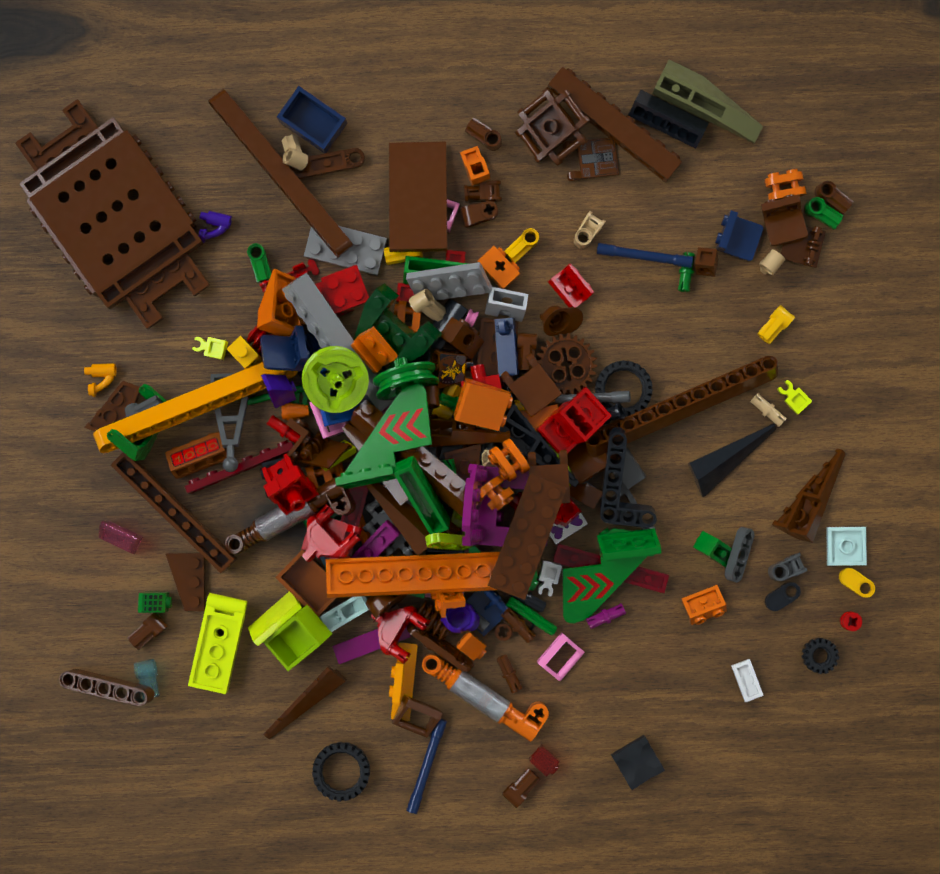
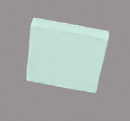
[826,527,867,566]

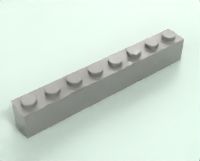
[282,273,394,411]

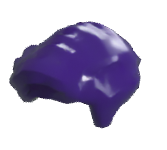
[440,603,480,633]

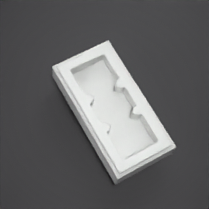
[731,659,764,702]

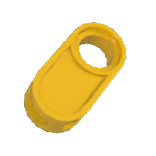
[839,568,875,598]

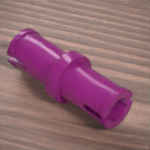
[586,603,626,630]

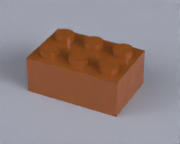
[275,549,338,617]

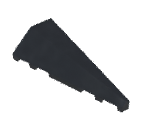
[495,404,579,487]
[688,424,776,497]

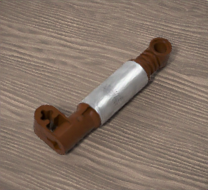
[225,476,356,554]

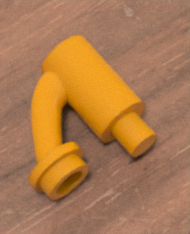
[84,363,117,397]

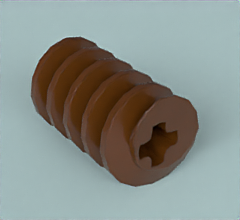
[417,600,451,641]

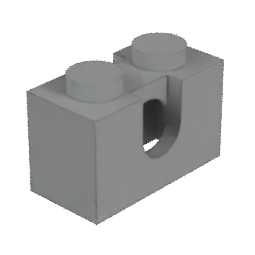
[485,287,529,322]

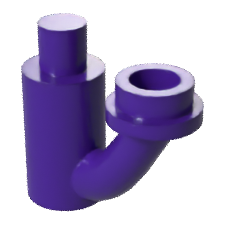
[198,211,232,243]

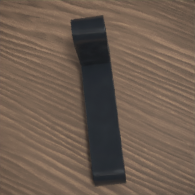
[600,427,657,528]

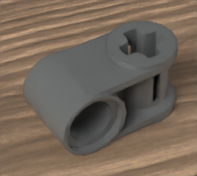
[768,552,808,581]

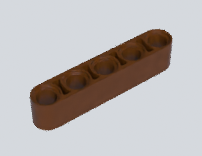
[59,669,155,706]

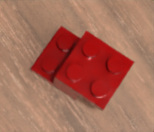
[315,265,369,317]
[536,387,612,454]

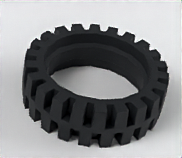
[595,360,653,417]
[312,742,370,801]

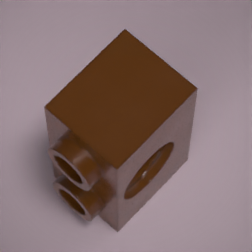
[440,317,484,360]

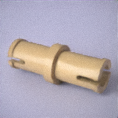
[750,393,787,427]

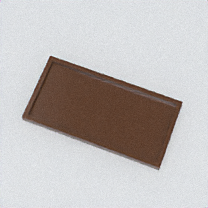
[389,142,447,252]

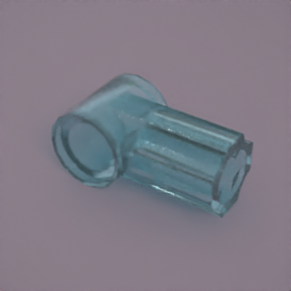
[134,659,160,699]

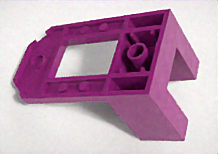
[462,464,548,546]

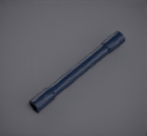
[597,243,693,268]
[406,719,447,814]

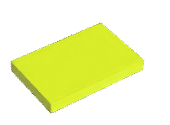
[248,591,302,646]

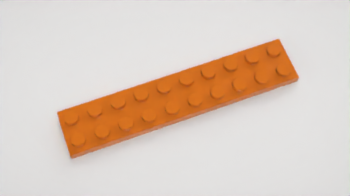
[326,552,500,598]

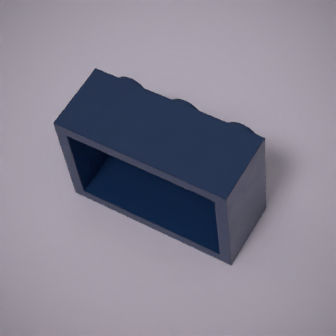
[277,86,347,153]

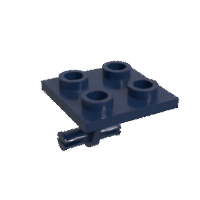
[466,590,508,636]

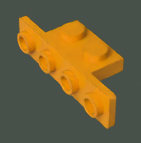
[389,642,418,721]

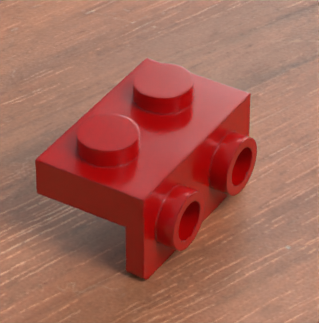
[548,263,594,308]

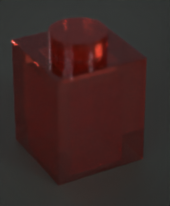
[529,744,559,777]

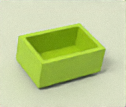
[263,605,333,671]

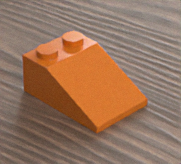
[257,269,302,336]

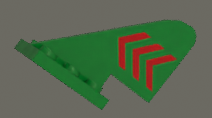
[335,384,432,489]
[562,528,662,623]

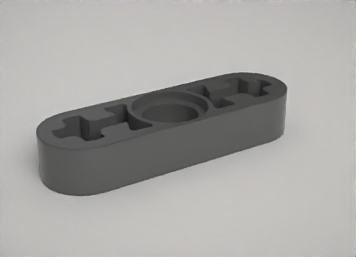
[725,527,754,583]

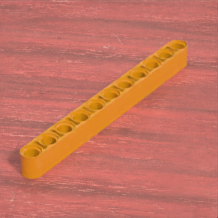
[93,362,298,453]

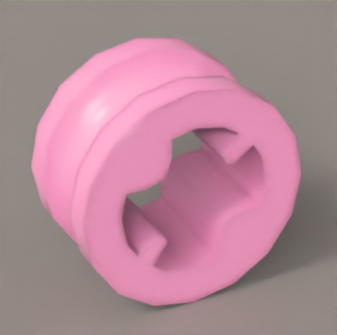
[465,309,479,328]

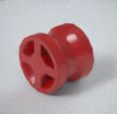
[840,611,862,631]

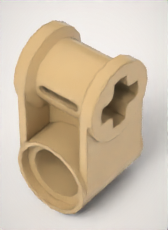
[574,211,606,249]

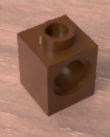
[695,247,718,277]

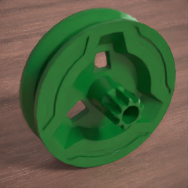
[372,357,439,400]

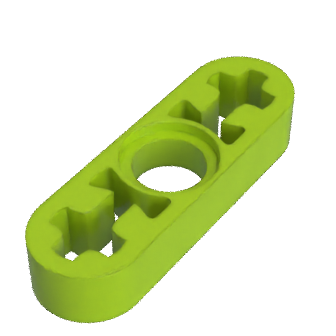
[425,533,472,550]

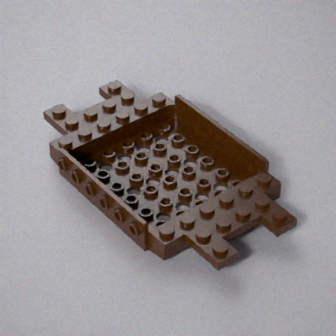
[15,99,210,329]

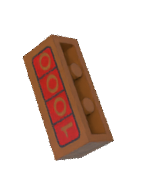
[165,431,227,479]

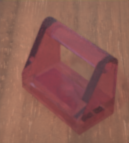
[99,520,143,554]

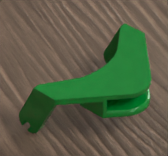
[107,384,166,461]

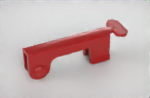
[260,259,319,293]

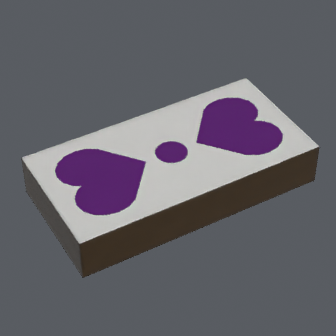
[550,513,588,544]

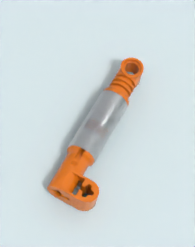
[422,653,549,742]

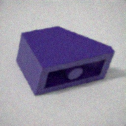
[261,374,297,408]

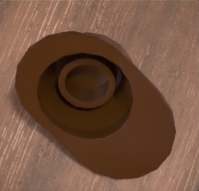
[540,306,583,336]
[366,594,407,622]

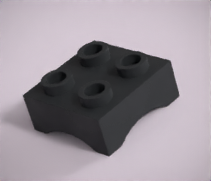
[611,735,665,790]

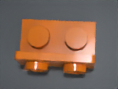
[351,326,398,374]
[681,585,727,625]
[430,592,466,618]

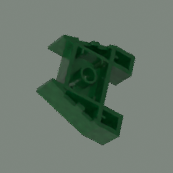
[354,283,442,370]

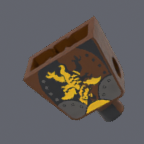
[430,348,474,389]

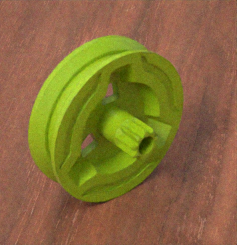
[302,346,369,413]

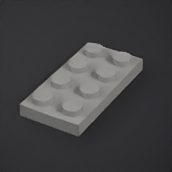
[304,226,387,276]
[406,262,492,300]

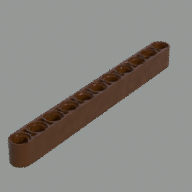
[208,89,353,257]
[585,356,778,457]

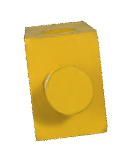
[227,335,263,369]

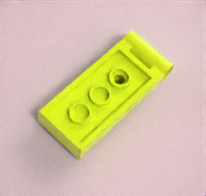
[188,593,248,694]

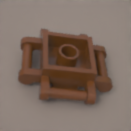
[515,87,591,166]

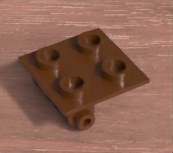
[781,226,826,268]
[297,431,350,469]

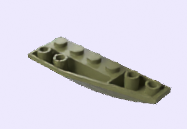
[652,60,763,143]

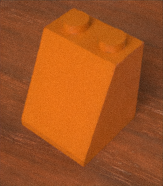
[453,378,513,431]

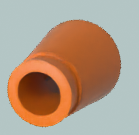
[281,402,309,421]

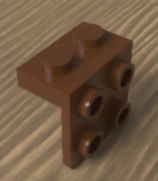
[761,194,808,246]
[286,418,314,462]

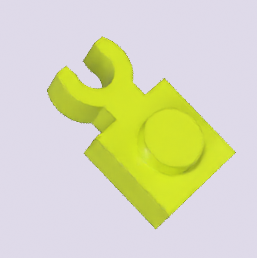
[192,337,228,360]
[777,380,812,415]

